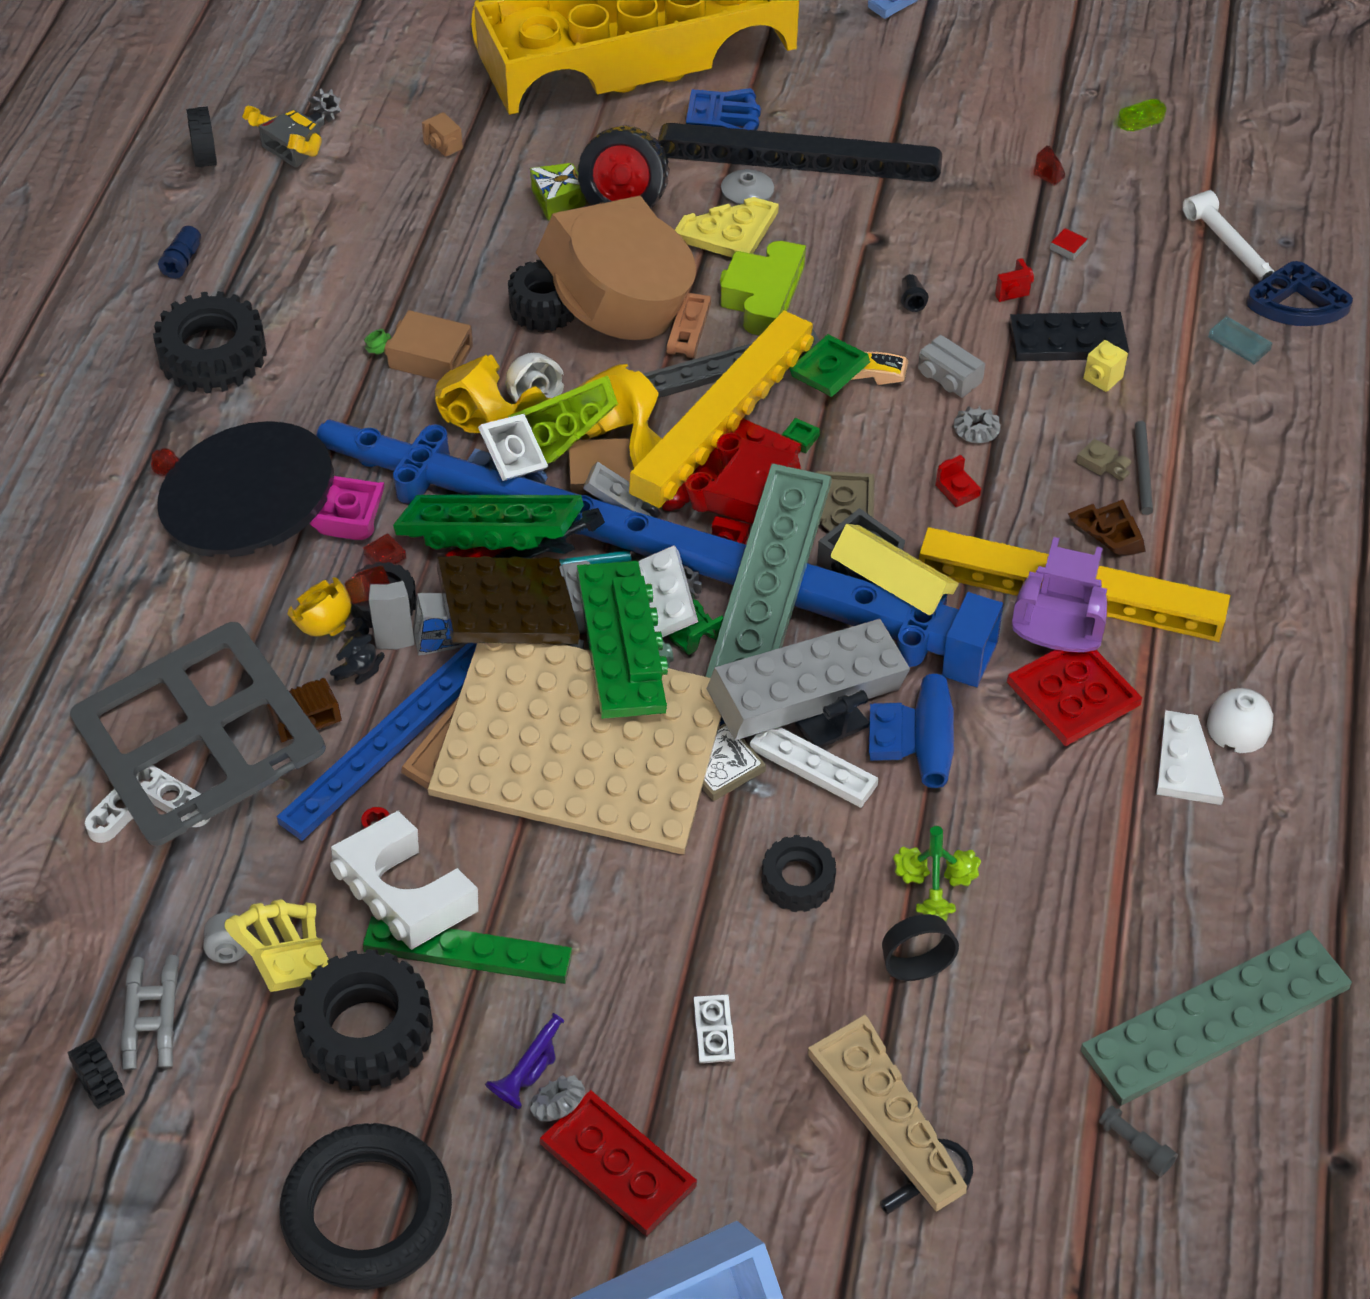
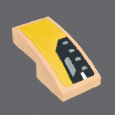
[851,352,908,385]

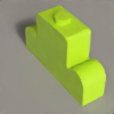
[720,241,806,336]

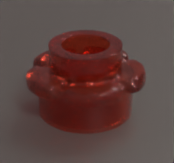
[151,448,179,476]

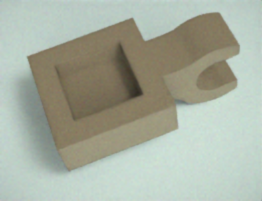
[1077,438,1131,481]

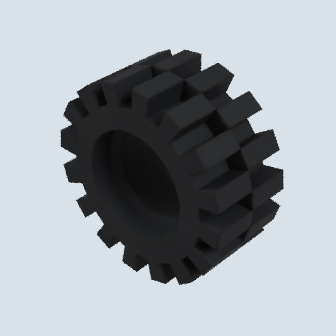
[67,1038,125,1109]

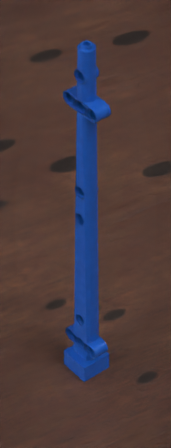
[316,419,1003,688]

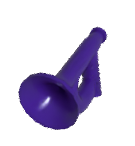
[485,1013,564,1109]

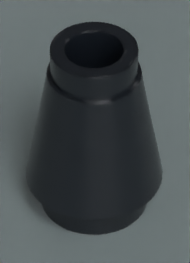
[901,274,929,312]

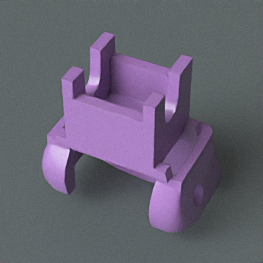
[1011,537,1107,652]

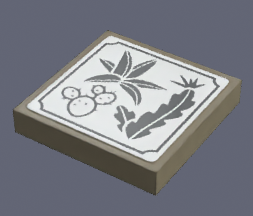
[702,724,766,802]

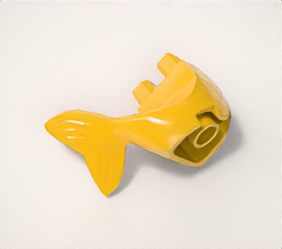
[435,354,551,433]
[577,364,662,468]

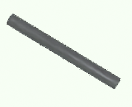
[1134,421,1153,515]

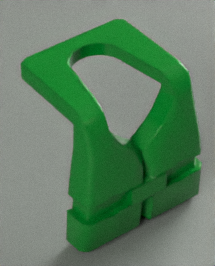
[668,599,724,655]

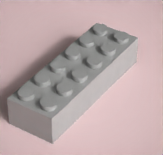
[706,619,910,740]

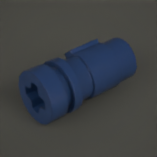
[158,226,201,279]

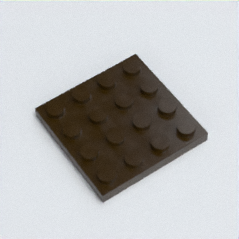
[436,555,580,644]

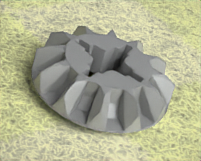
[954,406,1001,443]
[530,1075,585,1121]

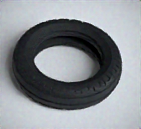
[279,1123,452,1290]

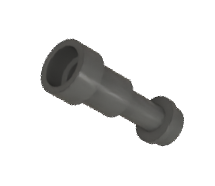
[1099,1106,1178,1177]

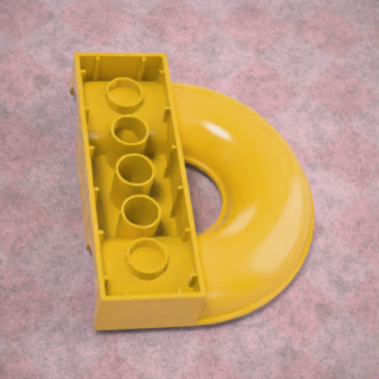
[471,0,799,115]

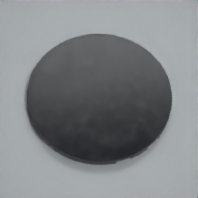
[157,421,334,557]

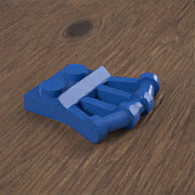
[686,88,761,130]

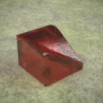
[1034,145,1065,185]
[344,565,390,604]

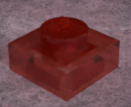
[363,533,406,565]

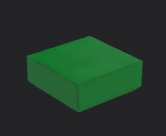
[782,418,820,454]

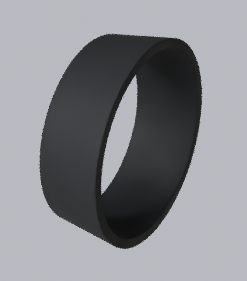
[882,914,959,981]

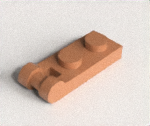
[667,293,711,358]

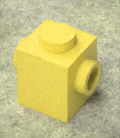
[1083,340,1128,392]

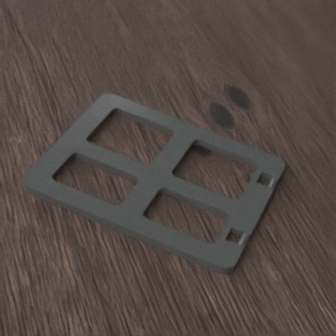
[70,622,326,846]

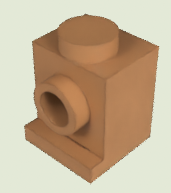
[422,112,463,157]

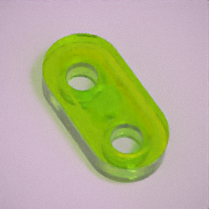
[1117,99,1167,131]

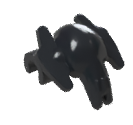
[330,618,385,685]

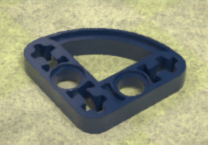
[1247,261,1353,326]

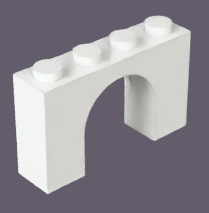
[330,811,478,950]

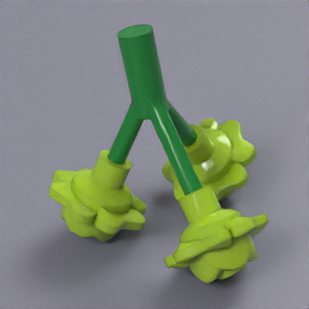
[893,826,981,921]

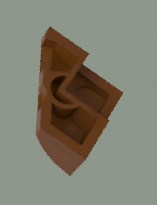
[1068,499,1146,555]

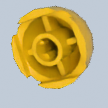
[287,577,352,637]

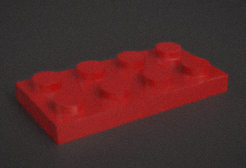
[540,1090,697,1237]

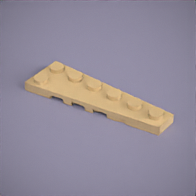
[808,1015,967,1212]

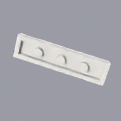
[750,727,878,808]

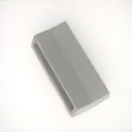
[369,581,415,650]

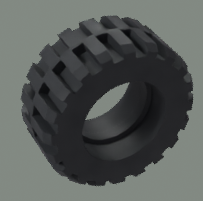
[293,950,433,1091]

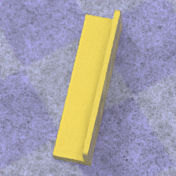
[831,524,959,615]

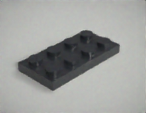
[1009,312,1129,361]

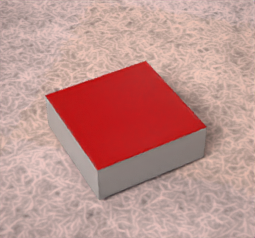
[1050,228,1088,260]

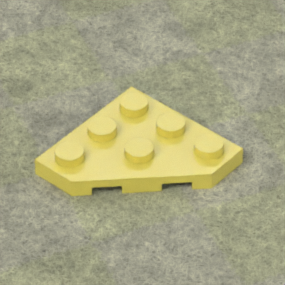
[675,197,779,257]

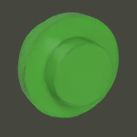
[364,329,392,354]

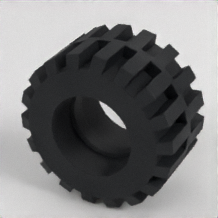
[508,260,574,332]

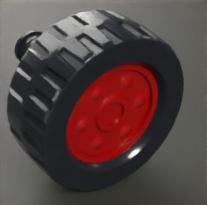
[577,125,670,209]

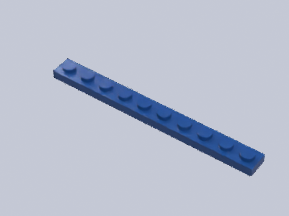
[277,643,477,841]

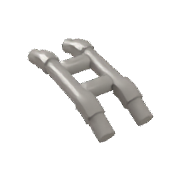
[121,955,180,1070]

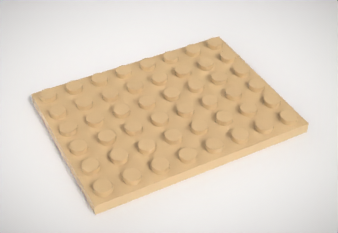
[428,643,722,855]

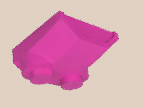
[310,476,385,540]

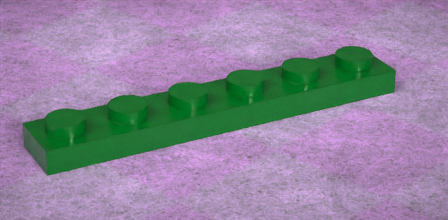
[363,916,572,984]

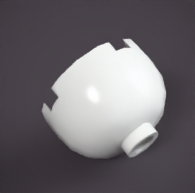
[505,353,564,403]
[1206,688,1274,753]

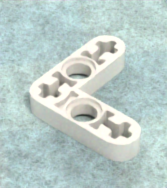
[85,765,211,843]

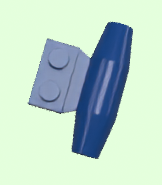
[869,674,954,788]

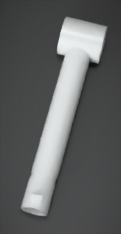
[1183,190,1274,281]

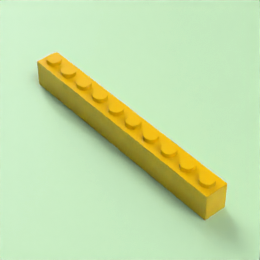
[629,310,814,509]
[919,527,1230,642]

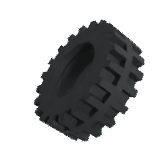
[153,291,267,393]

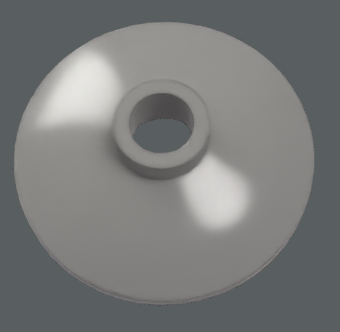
[721,169,774,205]

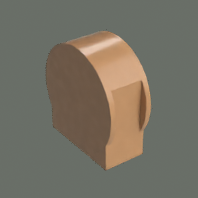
[536,196,696,340]

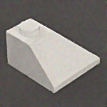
[478,414,548,481]

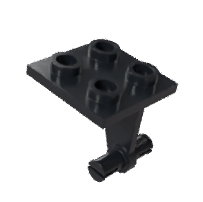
[794,690,870,748]

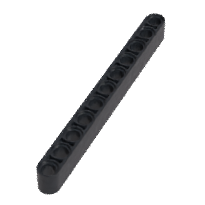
[658,123,942,182]

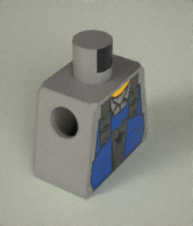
[413,593,467,656]

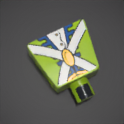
[530,163,586,220]

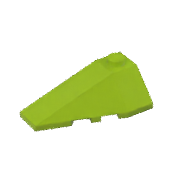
[508,376,618,464]

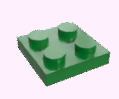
[789,334,870,397]

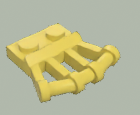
[225,899,329,992]

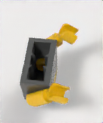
[242,105,324,168]

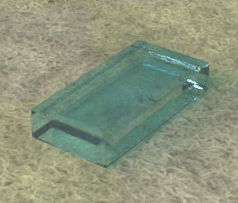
[1209,316,1272,364]

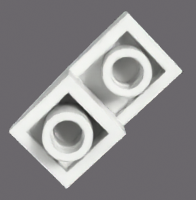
[693,994,735,1063]

